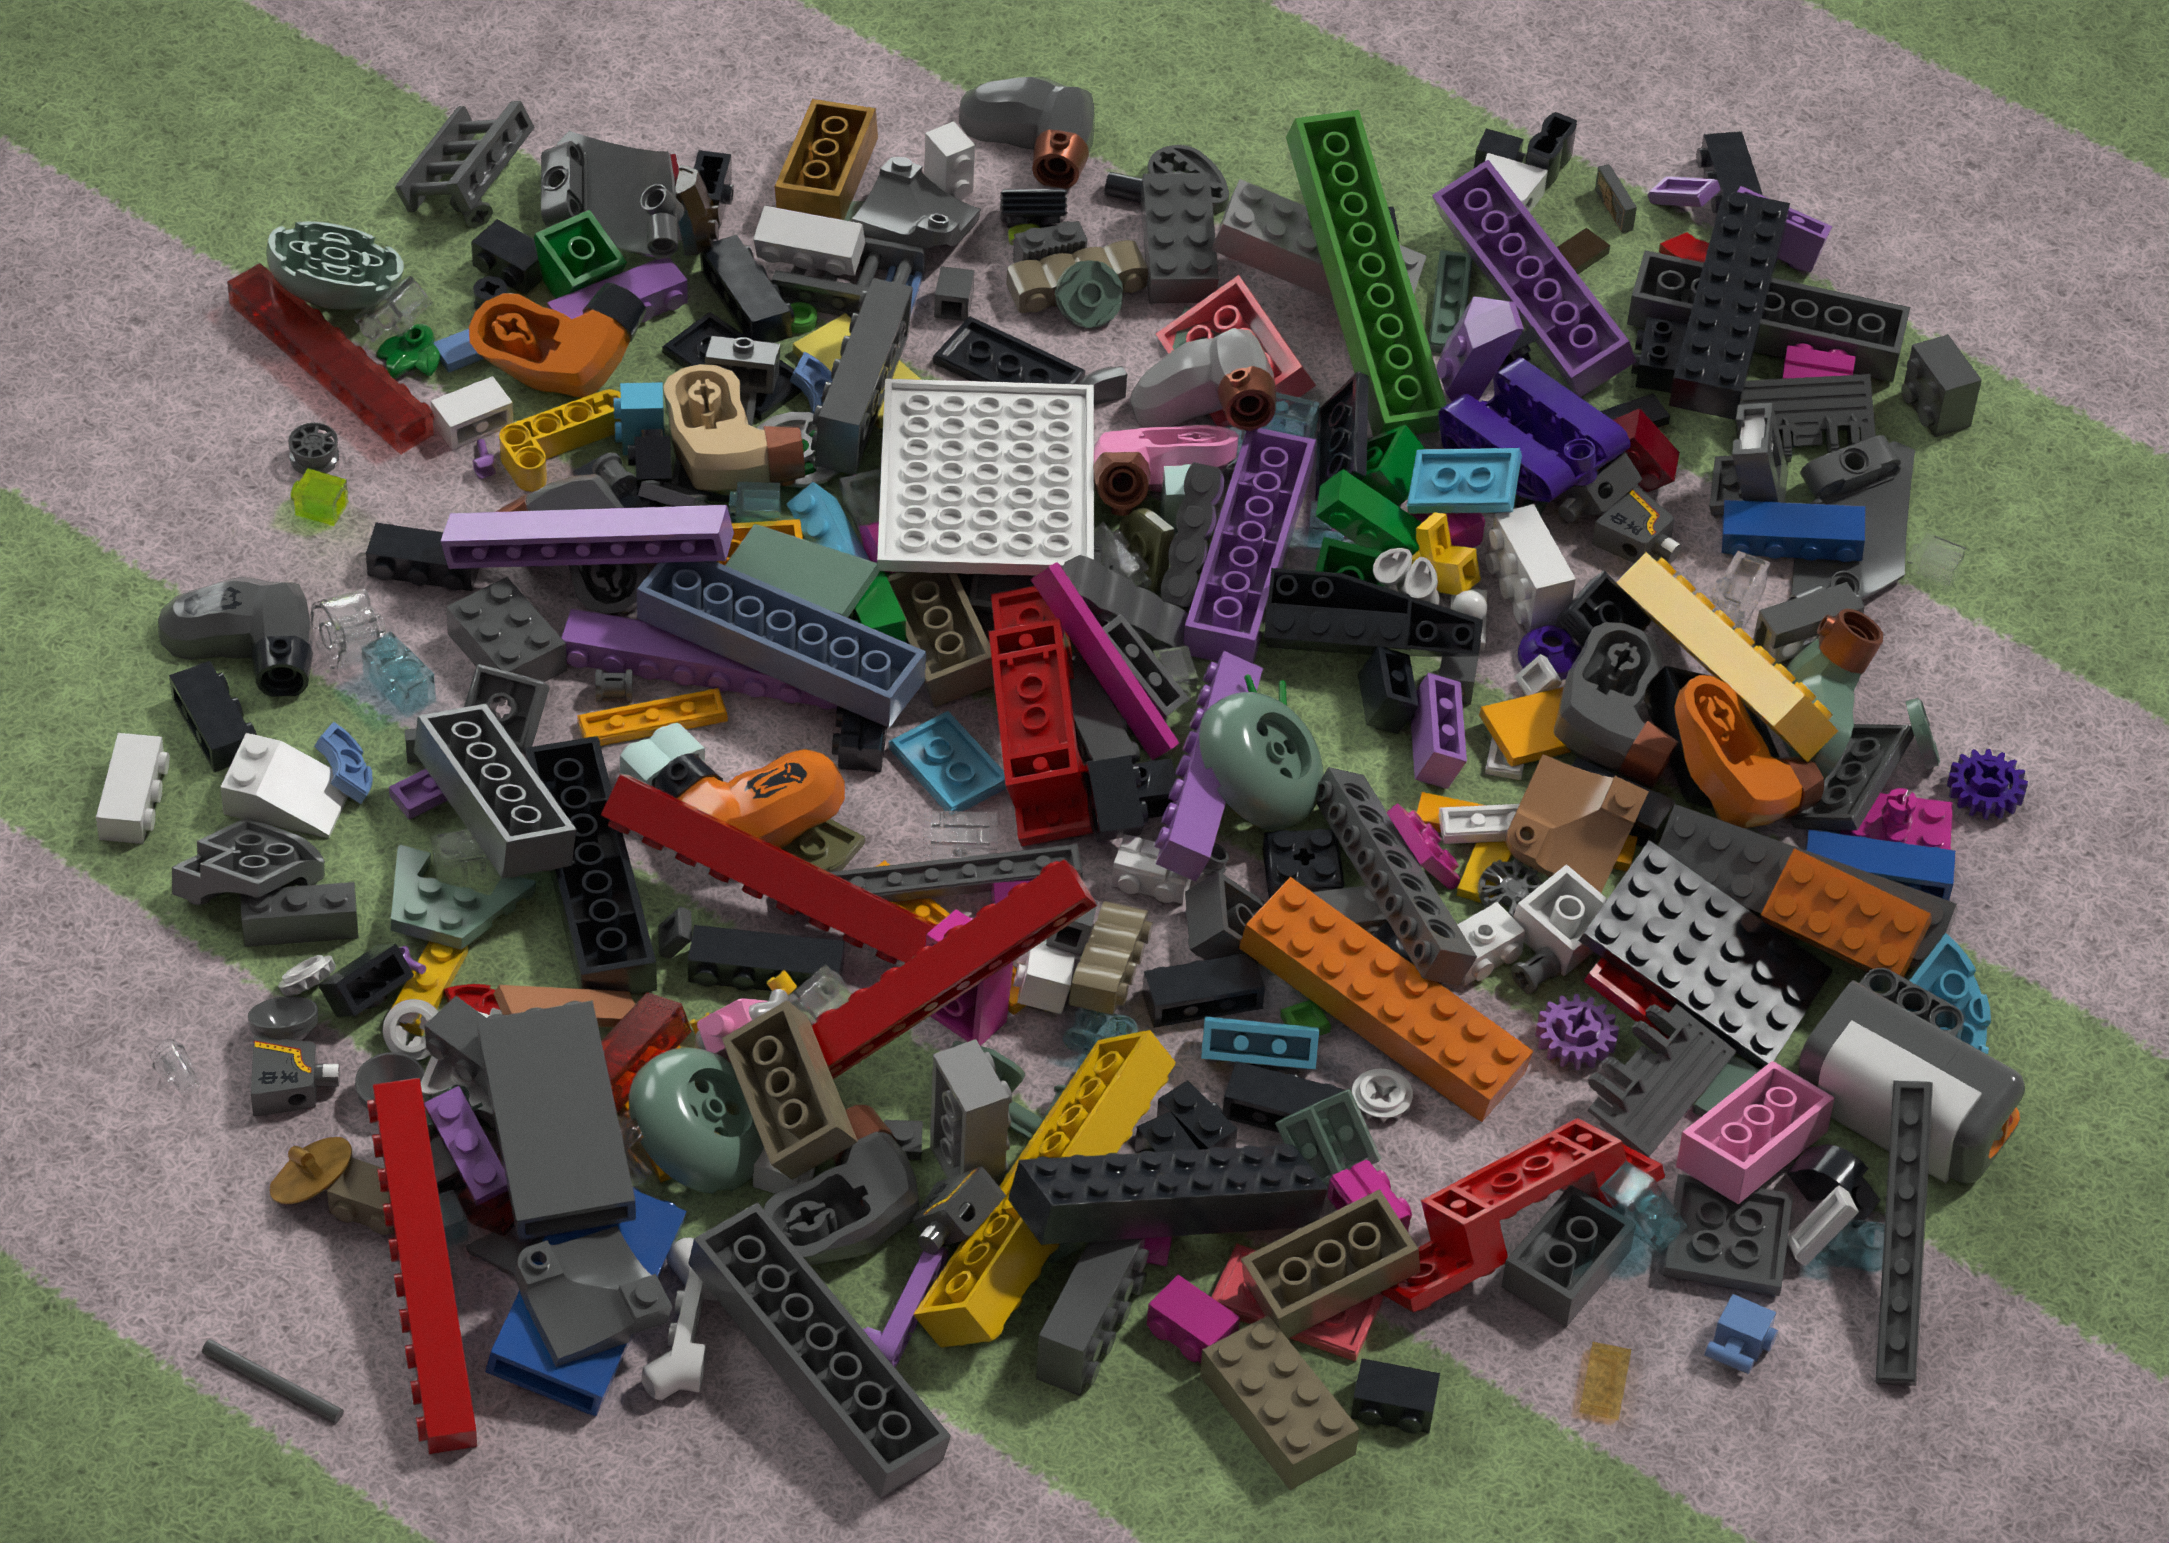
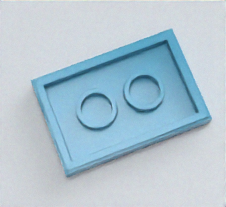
[1407,448,1522,513]
[888,711,1007,818]

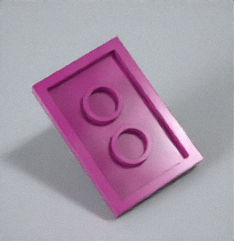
[1840,788,1953,850]

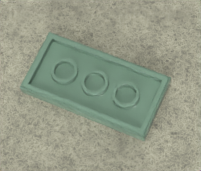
[725,524,880,618]

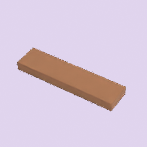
[494,985,642,1029]

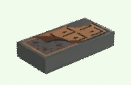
[1595,164,1637,233]

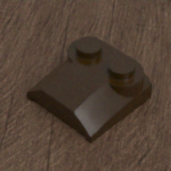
[675,165,722,256]

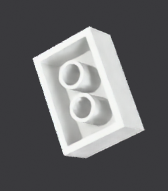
[1486,504,1576,632]

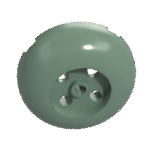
[266,221,404,310]
[1199,692,1324,831]
[629,1048,764,1194]

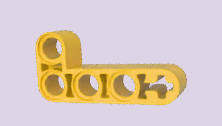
[499,389,621,492]

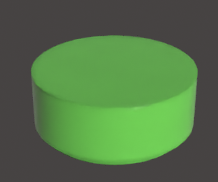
[790,302,817,334]

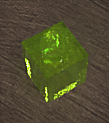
[291,468,349,526]

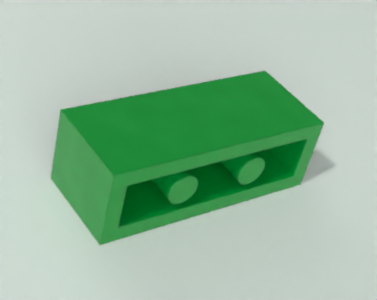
[1315,469,1422,555]

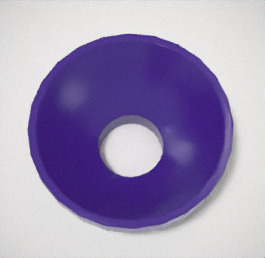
[1517,625,1582,680]

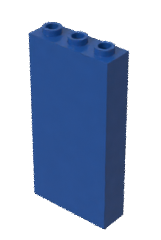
[485,1187,687,1416]

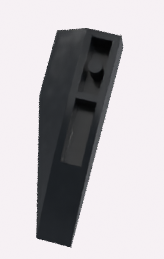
[1264,568,1483,657]

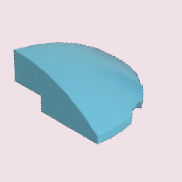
[1907,933,1991,1054]

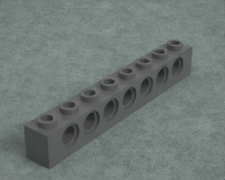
[1316,767,1477,986]

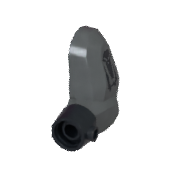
[158,577,313,697]

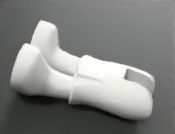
[1373,548,1440,605]

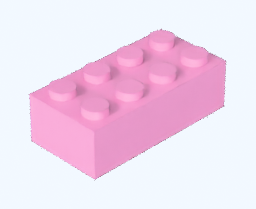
[1676,1061,1835,1204]

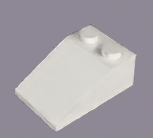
[221,733,348,838]

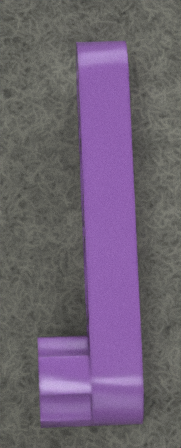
[863,1247,949,1369]

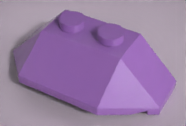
[1437,297,1524,401]

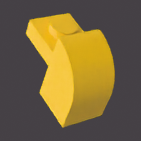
[1412,512,1481,595]

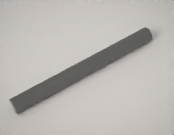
[202,1339,344,1424]

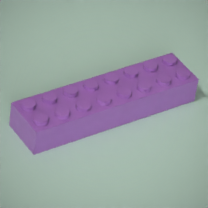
[1432,160,1636,398]
[1183,428,1316,664]

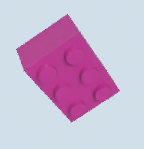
[925,909,1013,1046]

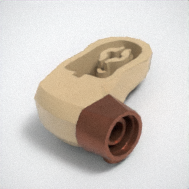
[663,364,805,495]

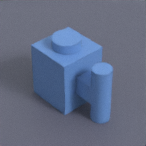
[1704,1294,1778,1374]

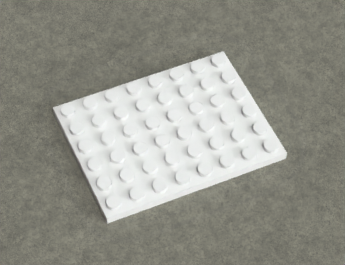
[877,379,1094,576]

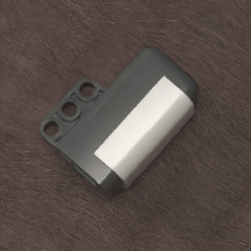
[1798,968,2025,1184]

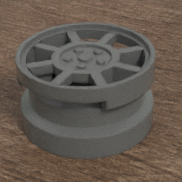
[288,422,339,476]

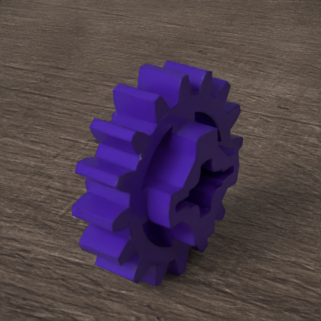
[1946,749,2028,820]

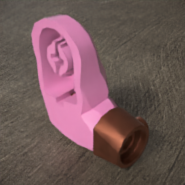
[1093,425,1239,516]

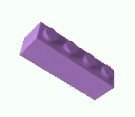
[547,258,688,322]

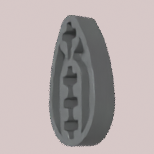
[1147,145,1229,214]

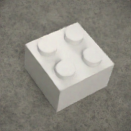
[1513,864,1607,976]

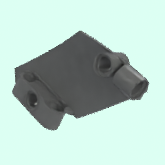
[541,131,684,260]
[1788,435,1915,601]

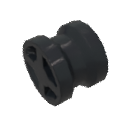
[473,276,507,311]

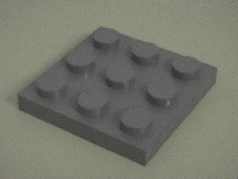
[1663,1174,1793,1296]

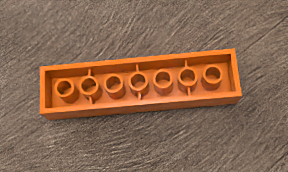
[1239,877,1533,1122]

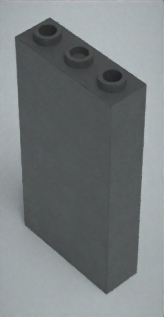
[477,1000,636,1241]

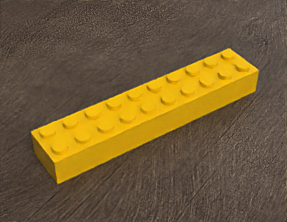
[913,1030,1176,1348]

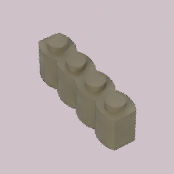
[1006,240,1148,313]
[1069,901,1153,1015]

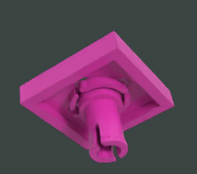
[1386,803,1461,890]

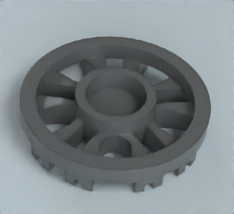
[1478,859,1543,917]

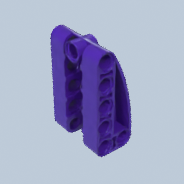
[1438,358,1631,502]

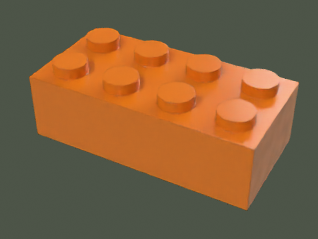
[1761,848,1932,978]

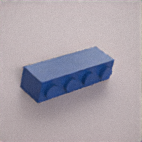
[1721,500,1865,562]
[1804,830,1956,901]

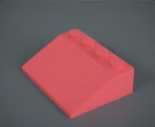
[1156,275,1316,427]

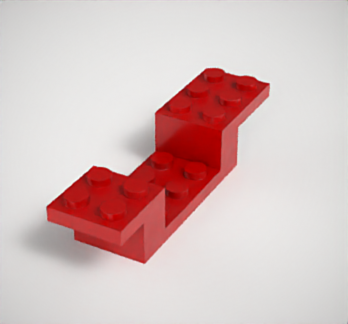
[989,586,1093,847]
[1380,1118,1666,1313]

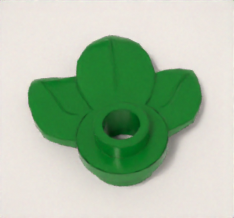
[376,324,440,380]

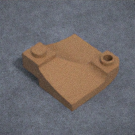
[1505,754,1649,893]

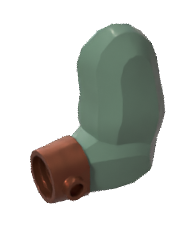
[1782,608,1883,780]

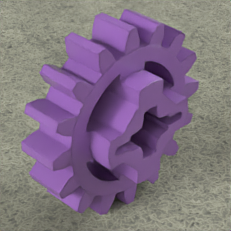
[1535,994,1619,1070]

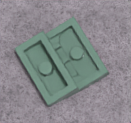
[1275,1088,1382,1186]

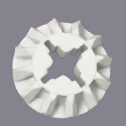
[278,955,336,996]
[383,999,439,1061]
[1352,1068,1413,1123]

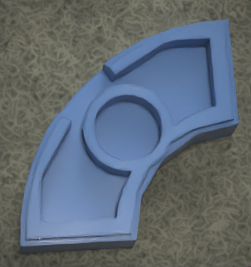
[790,352,833,414]
[314,722,373,804]

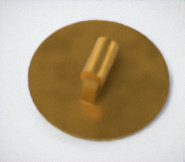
[269,1137,353,1204]

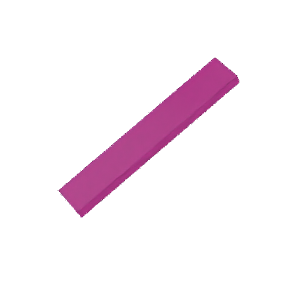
[1031,562,1179,760]

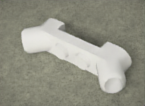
[641,1238,718,1400]

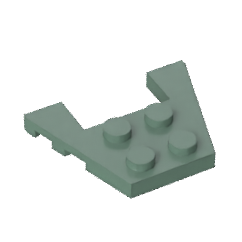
[390,845,536,950]

